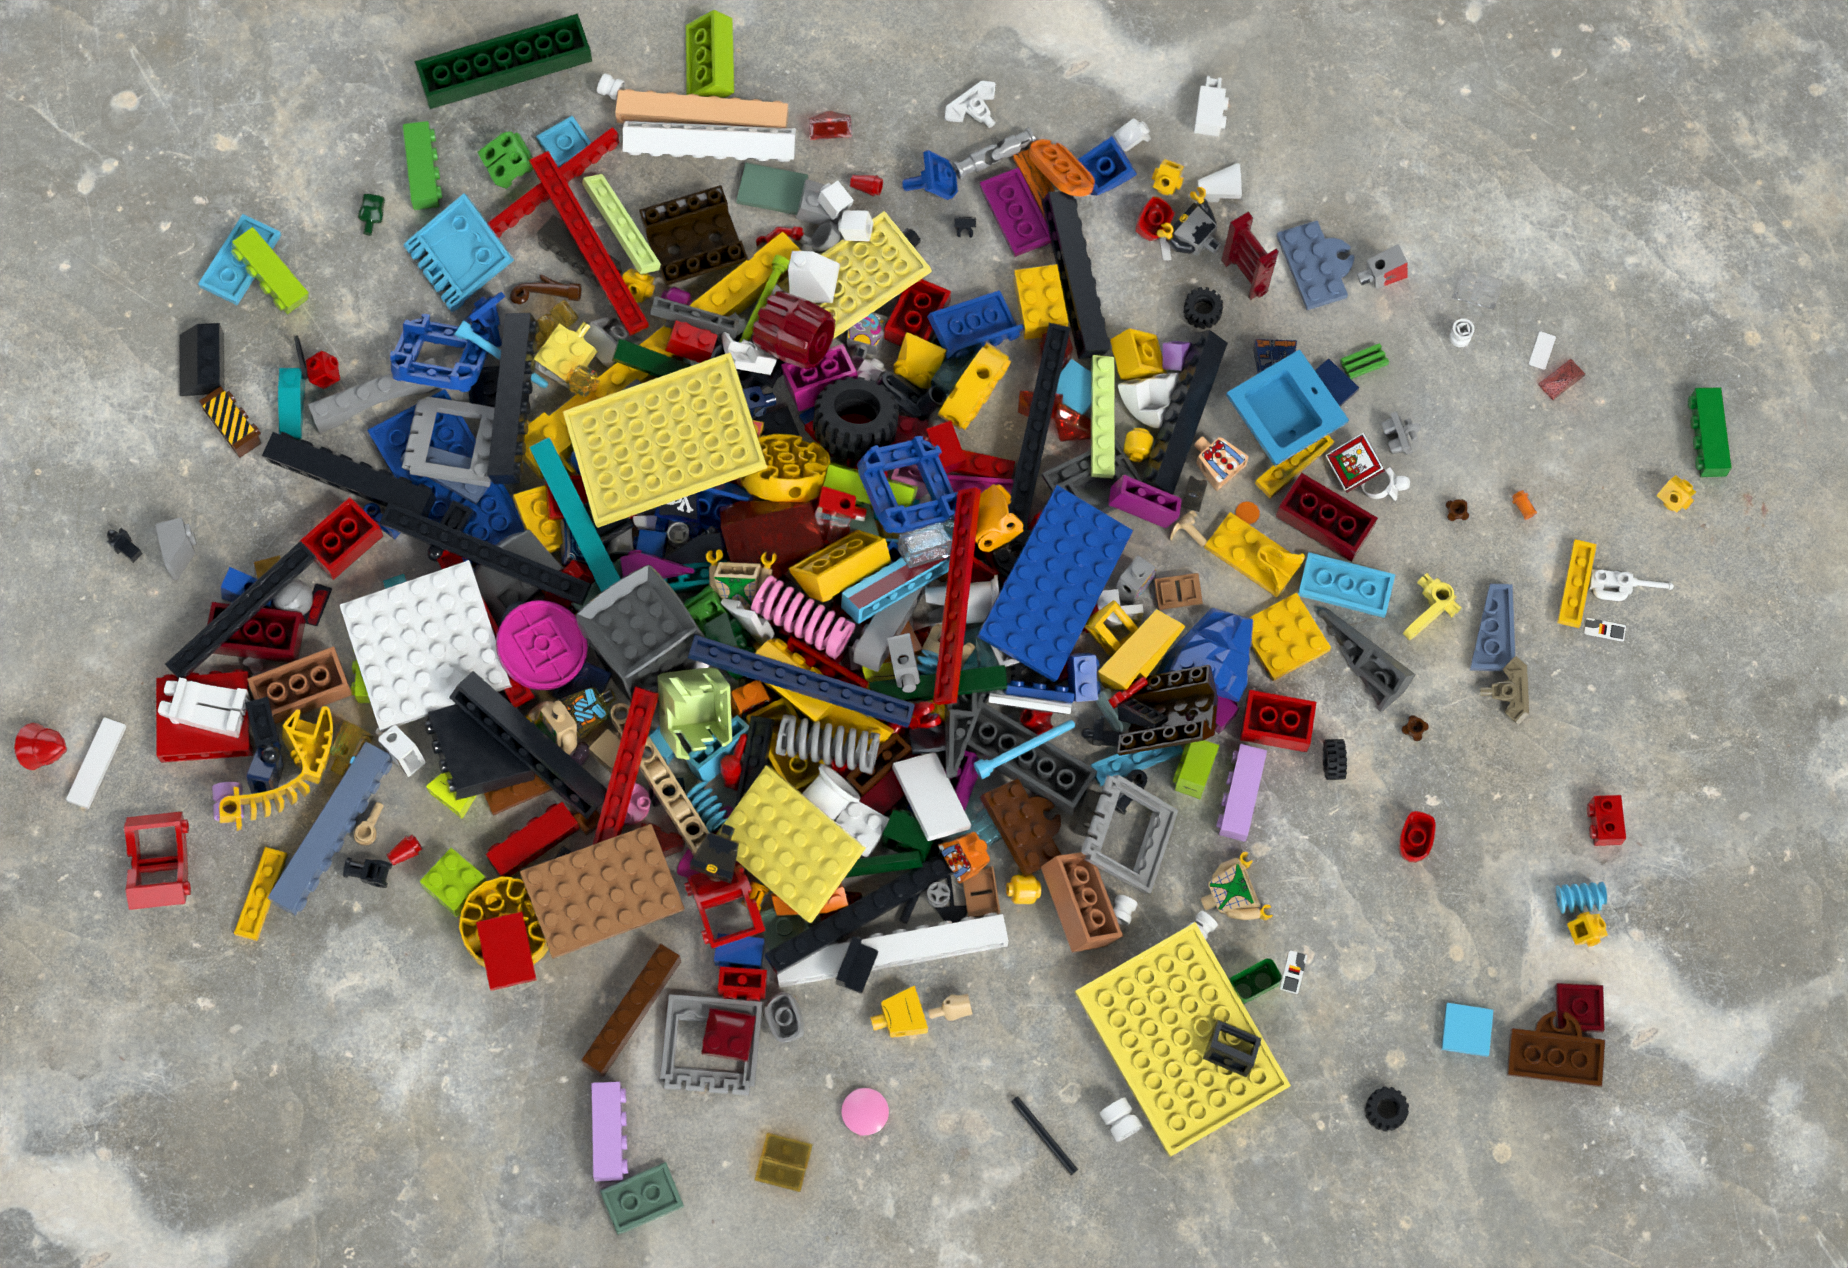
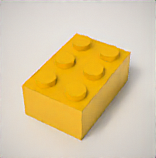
[1013,264,1068,340]

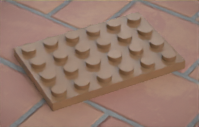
[520,824,685,959]

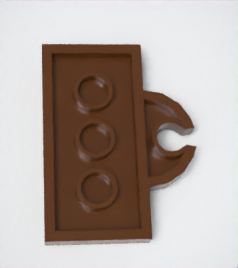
[979,779,1062,877]
[1507,1011,1605,1087]

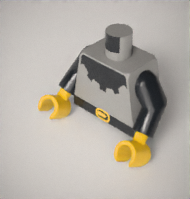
[1157,187,1221,255]

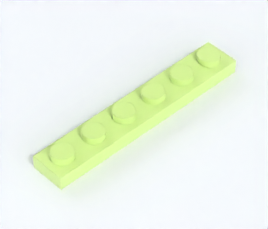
[582,174,661,274]
[1091,355,1115,479]

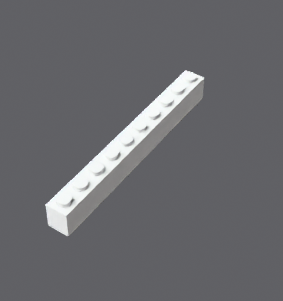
[777,912,1008,988]

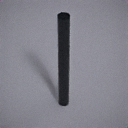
[899,838,943,924]
[1011,1096,1079,1176]

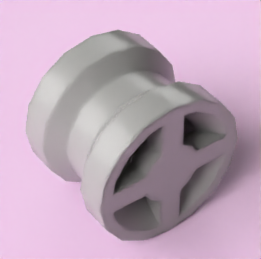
[927,882,950,908]

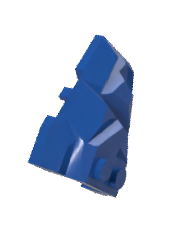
[1156,607,1254,702]

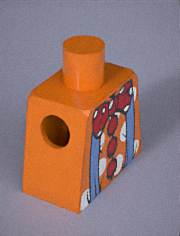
[730,680,773,721]
[938,831,990,884]

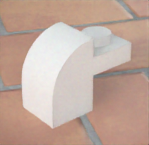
[1097,589,1144,630]

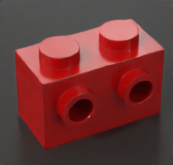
[665,321,718,363]
[924,420,967,474]
[1587,795,1626,846]
[718,967,767,1002]

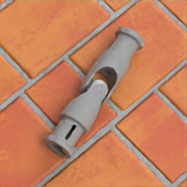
[953,127,1036,180]

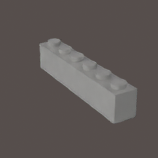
[852,582,931,672]

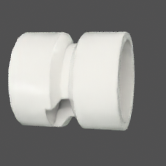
[1099,1098,1142,1142]

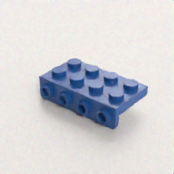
[927,290,1024,359]

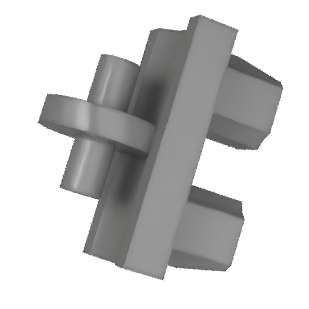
[1381,411,1421,455]

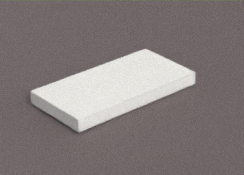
[892,752,971,841]

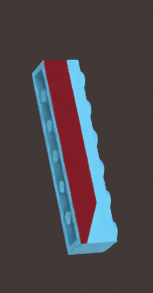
[841,533,952,624]

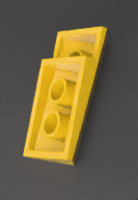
[1098,609,1185,689]

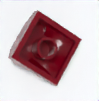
[701,1008,756,1062]

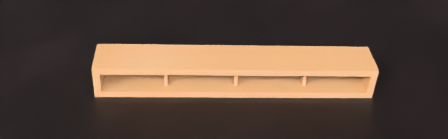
[615,89,788,128]

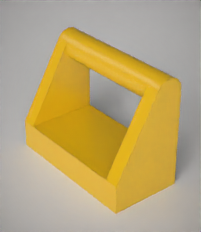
[1084,600,1138,656]

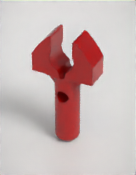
[1108,677,1148,709]

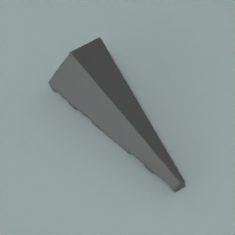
[1318,608,1416,712]
[945,668,987,778]

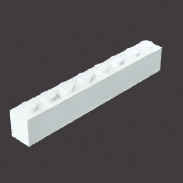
[623,121,796,162]

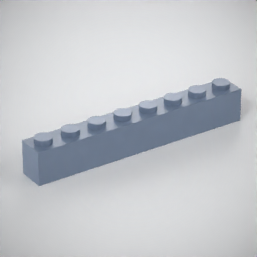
[268,742,392,916]

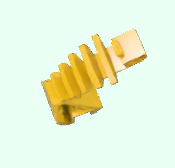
[219,706,333,831]

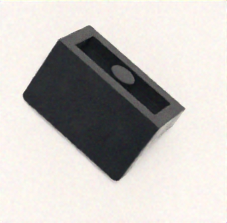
[836,936,878,994]

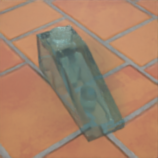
[931,350,978,398]

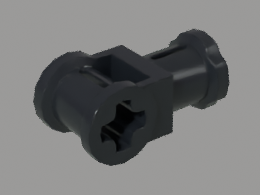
[1114,769,1147,815]
[343,857,392,888]

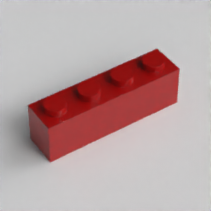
[486,802,579,877]

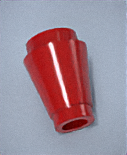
[850,175,883,196]
[386,834,423,866]

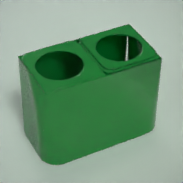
[1229,958,1282,1005]

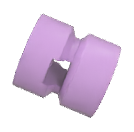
[212,782,244,821]

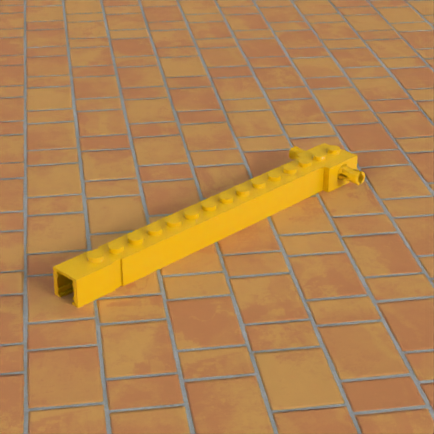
[522,232,801,479]

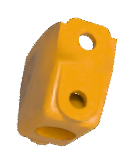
[975,484,1024,552]

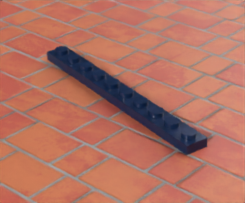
[688,635,915,728]

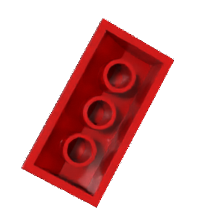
[787,636,868,689]

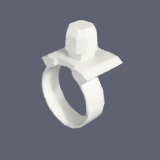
[1361,467,1410,501]

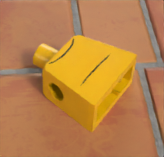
[870,986,928,1038]

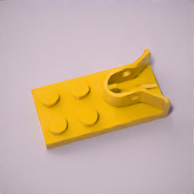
[1204,512,1305,597]

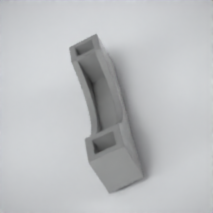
[308,358,439,433]

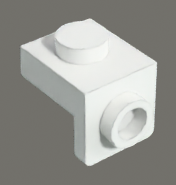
[1113,118,1151,152]
[857,358,888,382]

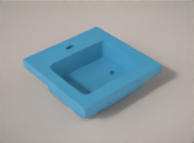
[1226,349,1349,466]

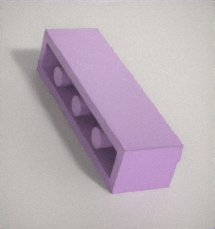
[1216,744,1267,842]
[592,1082,628,1182]

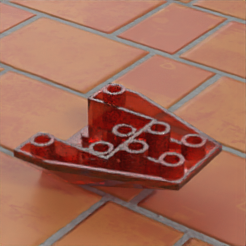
[720,501,824,579]

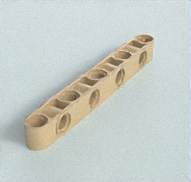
[611,703,727,881]

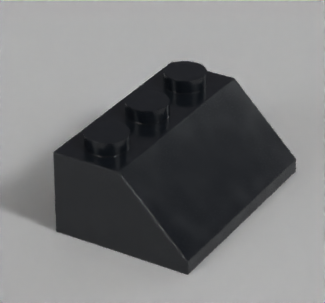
[179,323,225,396]

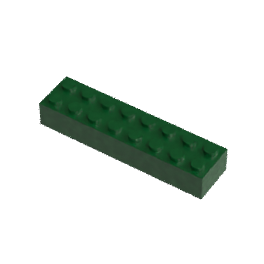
[415,13,592,109]

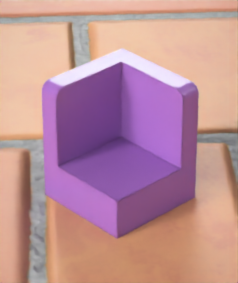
[1163,341,1192,371]

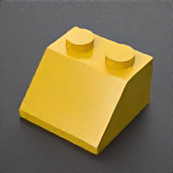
[1110,328,1167,380]

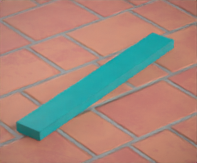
[529,437,620,592]

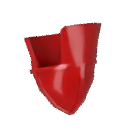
[14,723,67,770]

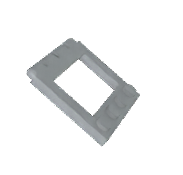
[402,396,495,487]
[1081,775,1178,894]
[660,994,763,1096]

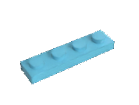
[1090,745,1183,787]

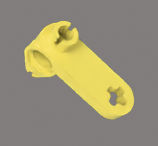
[1403,573,1462,641]

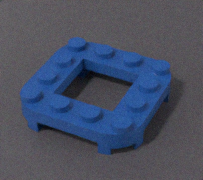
[390,314,489,392]
[857,436,958,533]

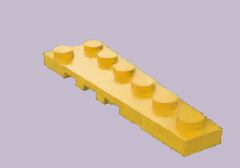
[763,682,894,757]

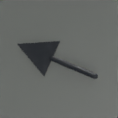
[936,876,967,923]

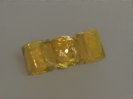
[535,300,579,351]

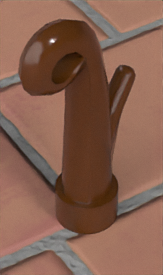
[510,274,582,305]

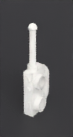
[1589,569,1674,601]

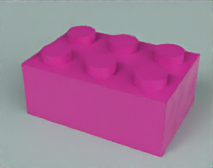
[781,344,858,411]

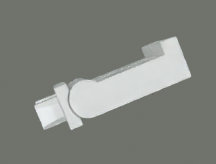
[158,678,250,738]

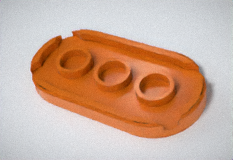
[1028,139,1095,196]

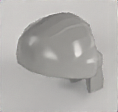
[800,220,841,253]

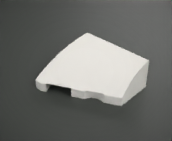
[1197,163,1242,202]
[722,332,777,375]
[721,598,775,645]

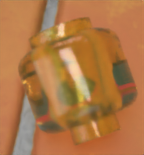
[566,364,600,397]

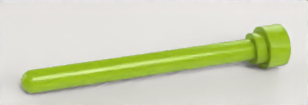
[739,255,790,343]

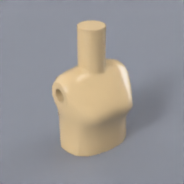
[928,994,972,1021]

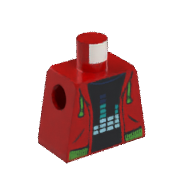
[812,486,867,527]

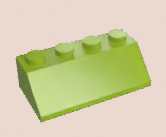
[685,10,734,98]

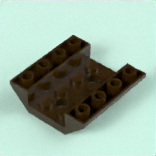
[639,185,748,286]
[1117,664,1218,756]

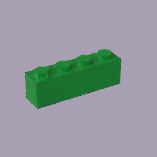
[1688,387,1732,477]

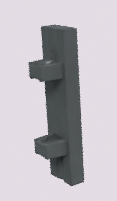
[650,296,739,339]

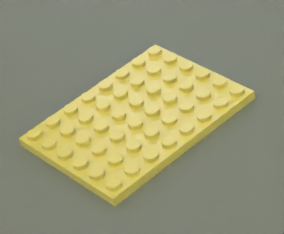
[563,352,768,528]
[1075,922,1291,1157]

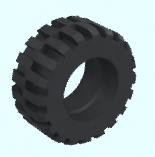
[813,377,899,461]

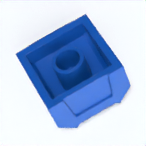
[1077,136,1137,196]

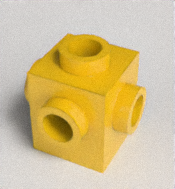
[1152,159,1185,195]
[622,268,655,303]
[1656,475,1696,513]
[1567,912,1608,947]

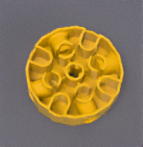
[938,342,1011,430]
[741,434,830,505]
[459,877,548,967]

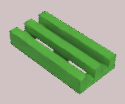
[1340,343,1389,379]

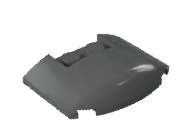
[1041,438,1142,514]
[473,530,564,628]

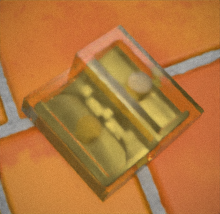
[754,1132,813,1192]

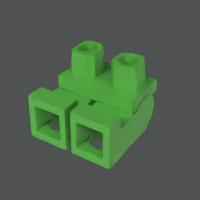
[477,131,533,189]
[684,584,734,638]

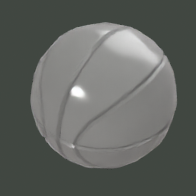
[273,579,313,615]

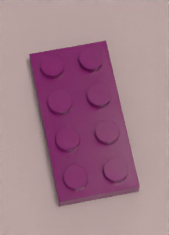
[979,167,1051,257]

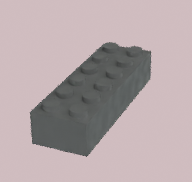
[965,702,1098,816]

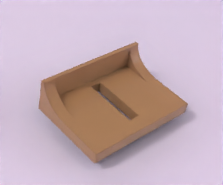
[1153,573,1203,610]
[963,866,1000,917]

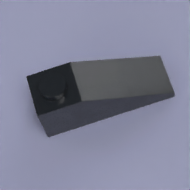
[664,528,729,565]

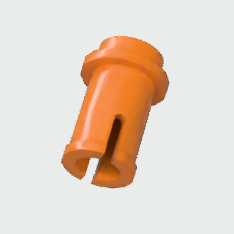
[1512,490,1537,520]

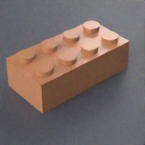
[247,646,352,724]
[1041,852,1123,953]

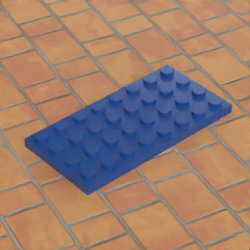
[367,389,525,566]
[977,485,1133,682]

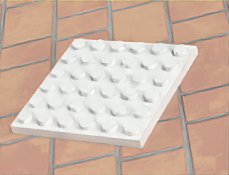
[340,560,512,732]

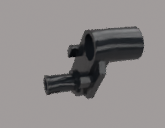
[877,371,947,421]

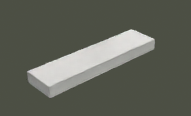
[66,717,126,809]

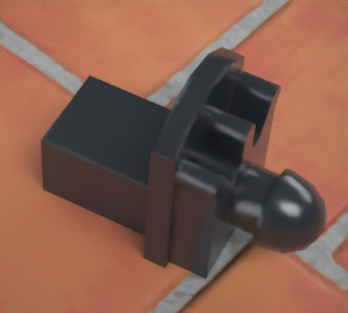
[107,528,143,563]
[1081,716,1121,747]

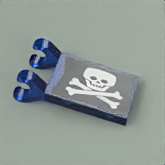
[655,492,702,538]

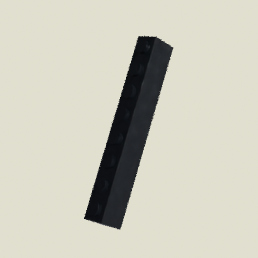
[1041,191,1110,359]
[487,313,539,484]
[1141,330,1228,495]
[262,432,437,518]
[449,671,607,819]

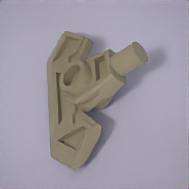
[1480,656,1529,724]

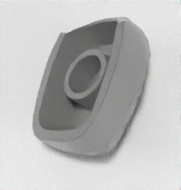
[764,992,804,1043]

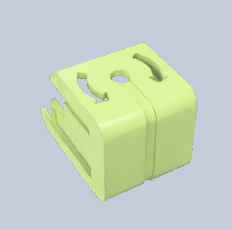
[658,667,732,760]

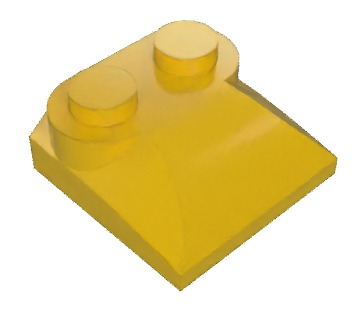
[893,332,947,389]

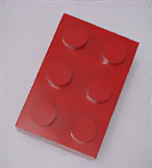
[884,279,951,346]
[299,497,383,580]
[1240,690,1317,752]

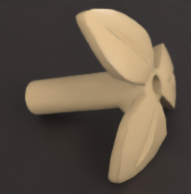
[1170,511,1207,547]

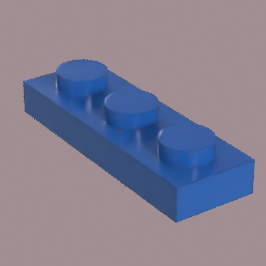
[1003,680,1074,703]

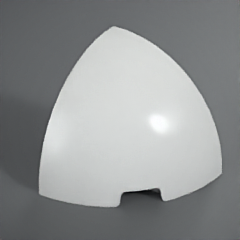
[1118,373,1178,428]

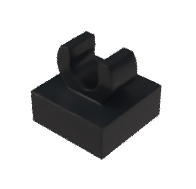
[954,217,976,238]

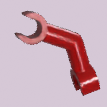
[756,226,804,248]

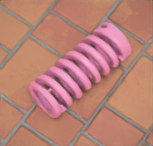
[751,575,855,659]

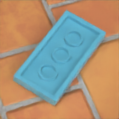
[198,214,282,305]
[1298,552,1395,618]

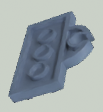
[1276,220,1354,310]

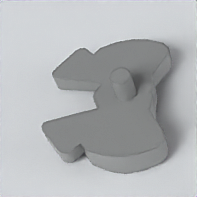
[243,657,277,677]

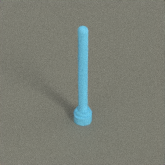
[454,320,548,388]
[973,720,1075,779]

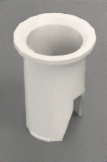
[925,575,999,628]
[802,764,860,820]

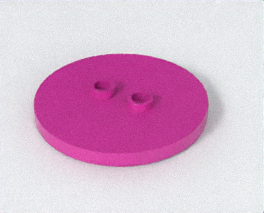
[496,600,588,690]

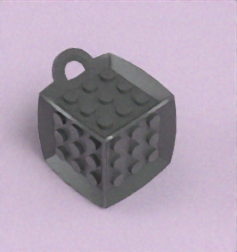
[576,565,711,706]

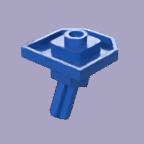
[902,150,958,200]
[462,291,506,347]

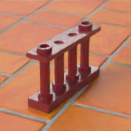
[1221,211,1279,300]

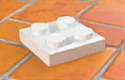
[836,801,889,858]

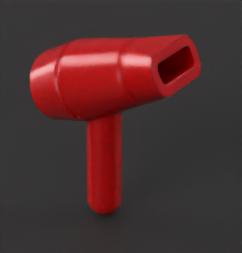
[720,733,748,791]

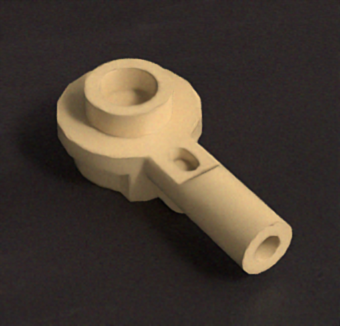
[354,802,384,846]

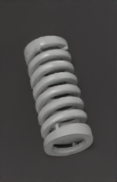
[776,714,880,774]

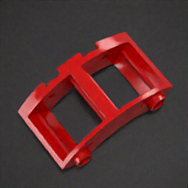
[124,811,191,910]
[684,860,765,949]

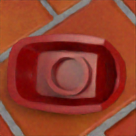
[1135,197,1175,241]
[1399,811,1436,863]

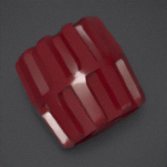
[753,291,836,369]

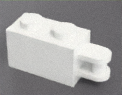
[1194,76,1229,136]

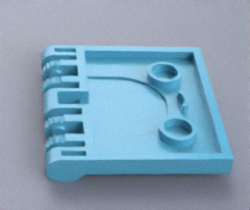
[404,193,514,312]

